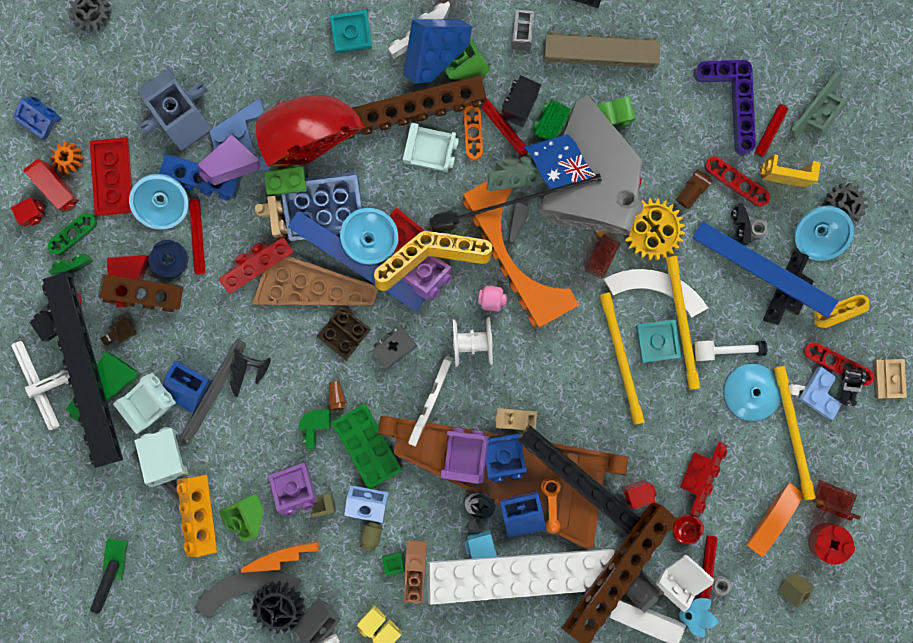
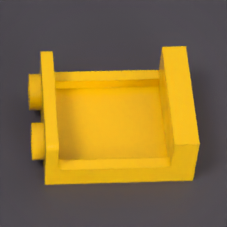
[760,154,821,188]

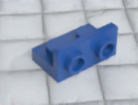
[12,96,61,139]

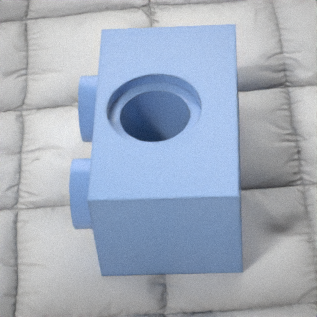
[344,485,388,523]

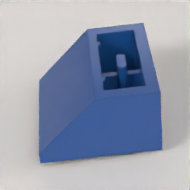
[163,361,213,414]
[499,491,546,538]

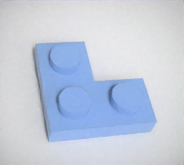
[799,367,842,420]

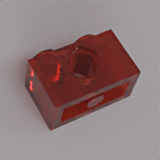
[584,234,621,279]

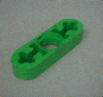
[48,213,97,255]

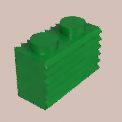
[532,99,572,141]

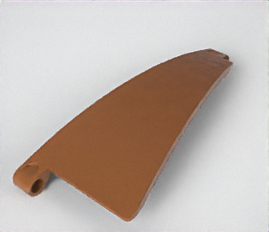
[377,415,629,549]

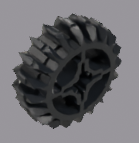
[252,581,305,634]

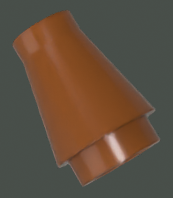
[328,381,347,411]

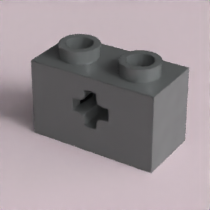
[372,327,417,369]

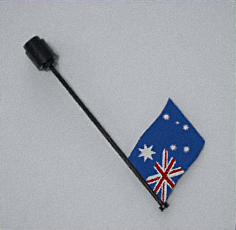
[430,134,602,233]

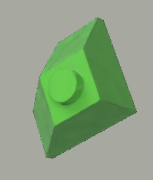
[445,37,491,80]
[219,494,264,542]

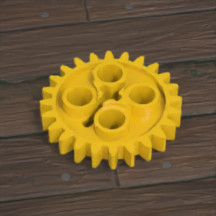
[622,198,685,261]

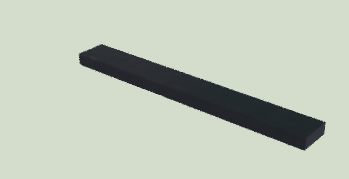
[517,425,640,534]

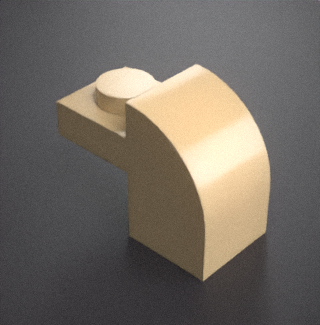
[495,408,537,430]

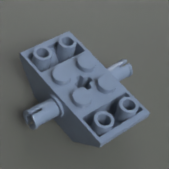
[138,68,212,151]

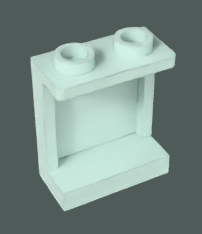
[403,123,459,173]
[113,373,176,434]
[135,427,189,487]

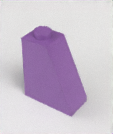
[198,135,261,185]

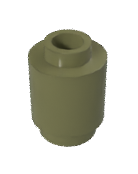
[359,521,383,551]

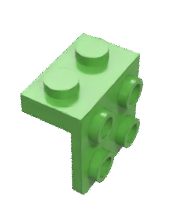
[264,165,308,196]

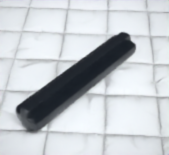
[90,560,120,614]

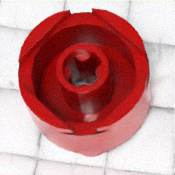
[808,523,855,565]

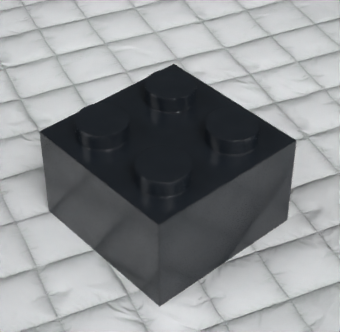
[501,75,542,128]

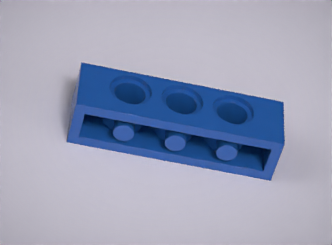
[159,154,242,201]

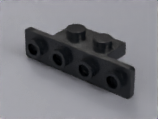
[763,252,814,325]

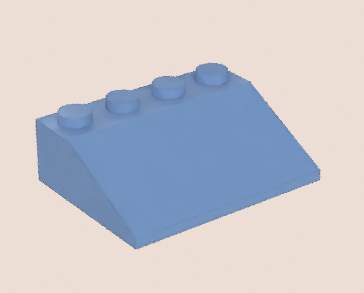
[281,171,362,241]

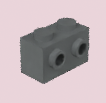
[293,598,341,643]

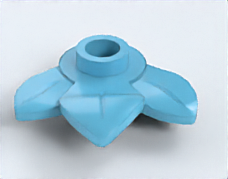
[679,598,719,638]

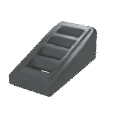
[512,10,534,51]
[509,203,529,244]

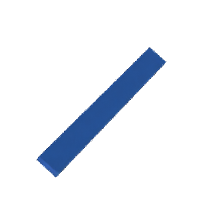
[288,211,425,312]
[692,222,839,318]

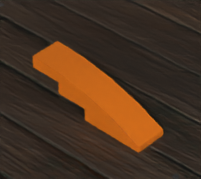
[746,482,803,558]
[241,541,320,573]

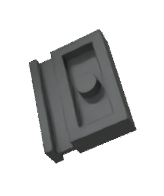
[626,569,664,613]

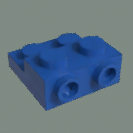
[485,434,527,483]

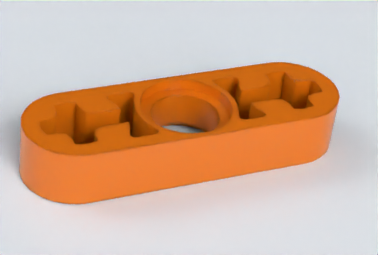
[464,106,483,161]

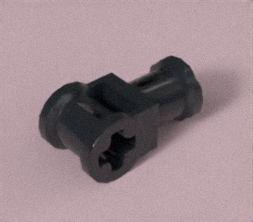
[839,366,866,406]

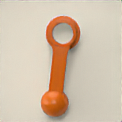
[541,476,561,534]

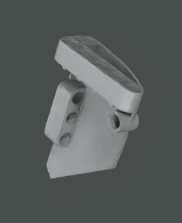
[539,95,643,235]

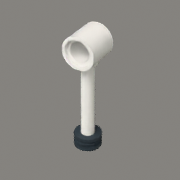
[694,341,768,361]

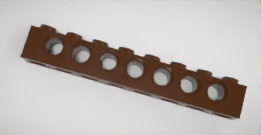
[346,75,487,140]
[561,502,677,643]

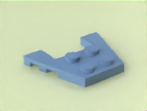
[210,99,279,171]

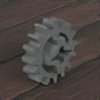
[68,0,111,32]
[824,183,868,223]

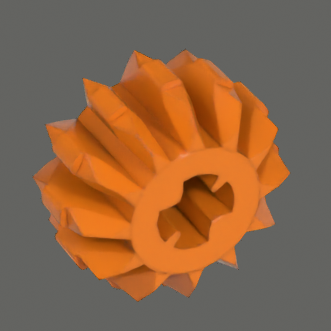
[49,142,85,175]

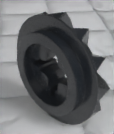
[465,491,496,519]

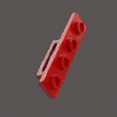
[219,237,293,294]
[680,441,728,516]

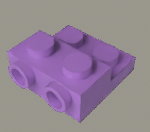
[401,255,452,301]
[269,463,318,516]

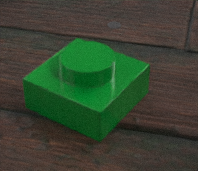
[382,552,405,576]

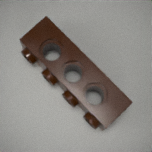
[98,274,183,312]

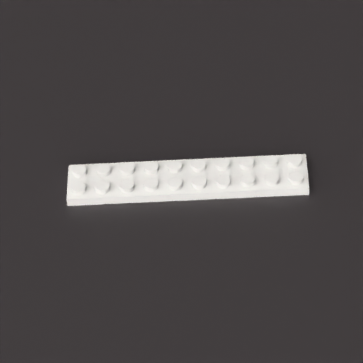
[427,549,614,605]

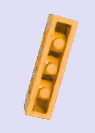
[176,475,217,557]

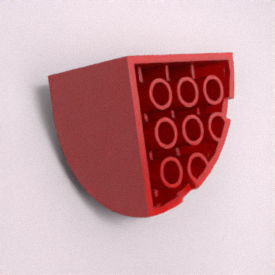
[256,95,365,166]

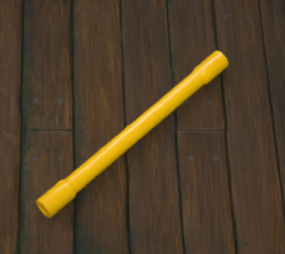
[666,255,700,390]
[599,292,645,425]
[774,366,816,500]

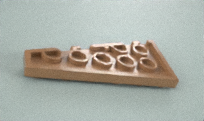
[252,256,379,306]

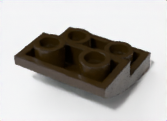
[317,305,371,361]

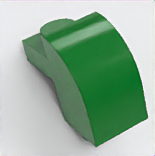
[298,409,331,449]

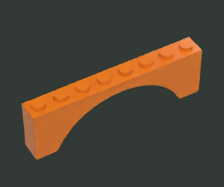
[462,181,579,328]

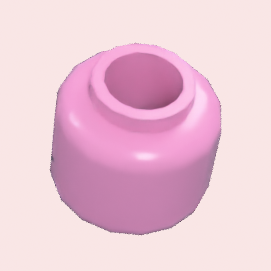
[478,286,507,312]

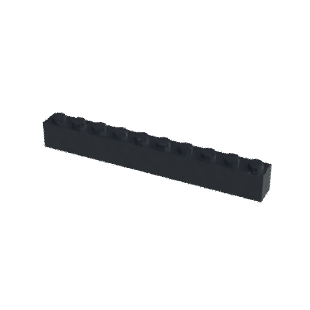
[42,272,123,468]

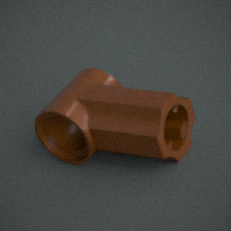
[676,169,712,209]

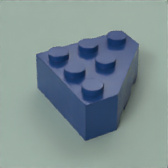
[403,19,472,83]

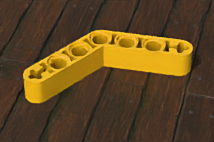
[374,231,492,291]

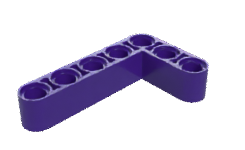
[693,60,756,156]

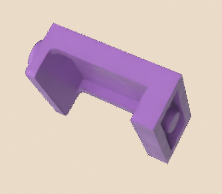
[440,427,489,484]

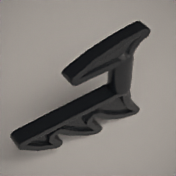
[230,349,271,397]

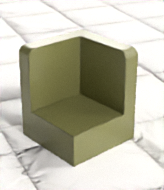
[311,492,336,517]
[779,573,815,608]

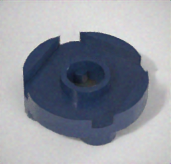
[148,240,189,278]

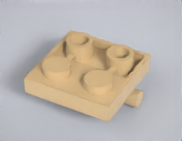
[255,196,288,239]

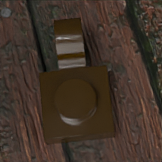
[100,317,137,346]

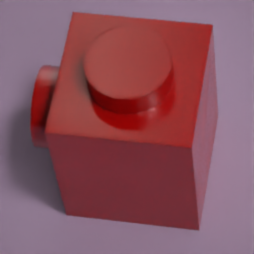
[10,197,46,227]

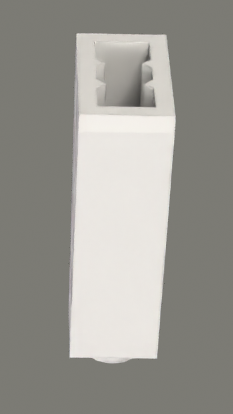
[610,599,686,643]

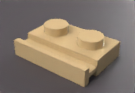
[874,359,907,399]

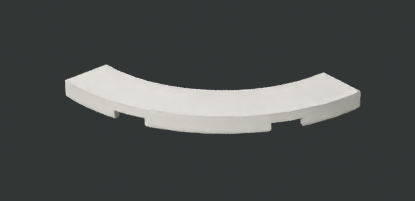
[603,269,708,318]
[409,356,453,446]

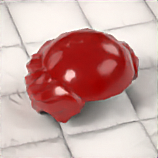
[672,514,704,545]

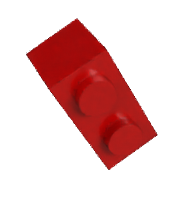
[622,480,657,509]

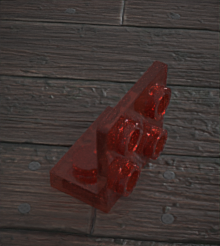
[811,480,861,521]

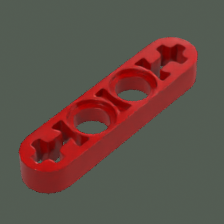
[705,156,770,207]
[803,342,875,386]

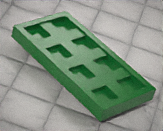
[331,404,403,489]

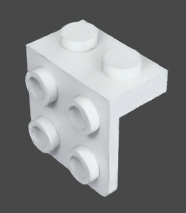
[656,555,714,612]

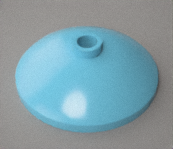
[129,174,189,230]
[794,206,854,261]
[340,208,398,265]
[724,364,781,421]

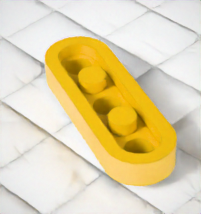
[814,295,870,328]

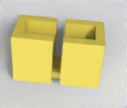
[357,605,402,643]

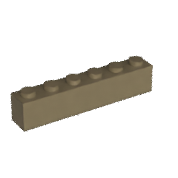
[544,32,661,69]

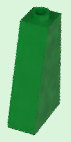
[66,352,142,421]

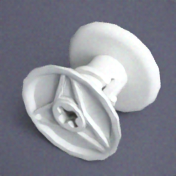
[453,317,493,367]

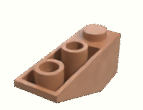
[404,541,427,603]

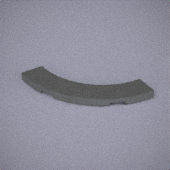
[194,570,301,618]

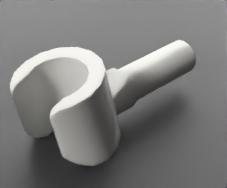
[789,384,806,396]

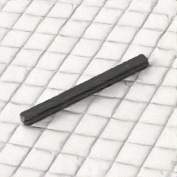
[181,339,246,443]

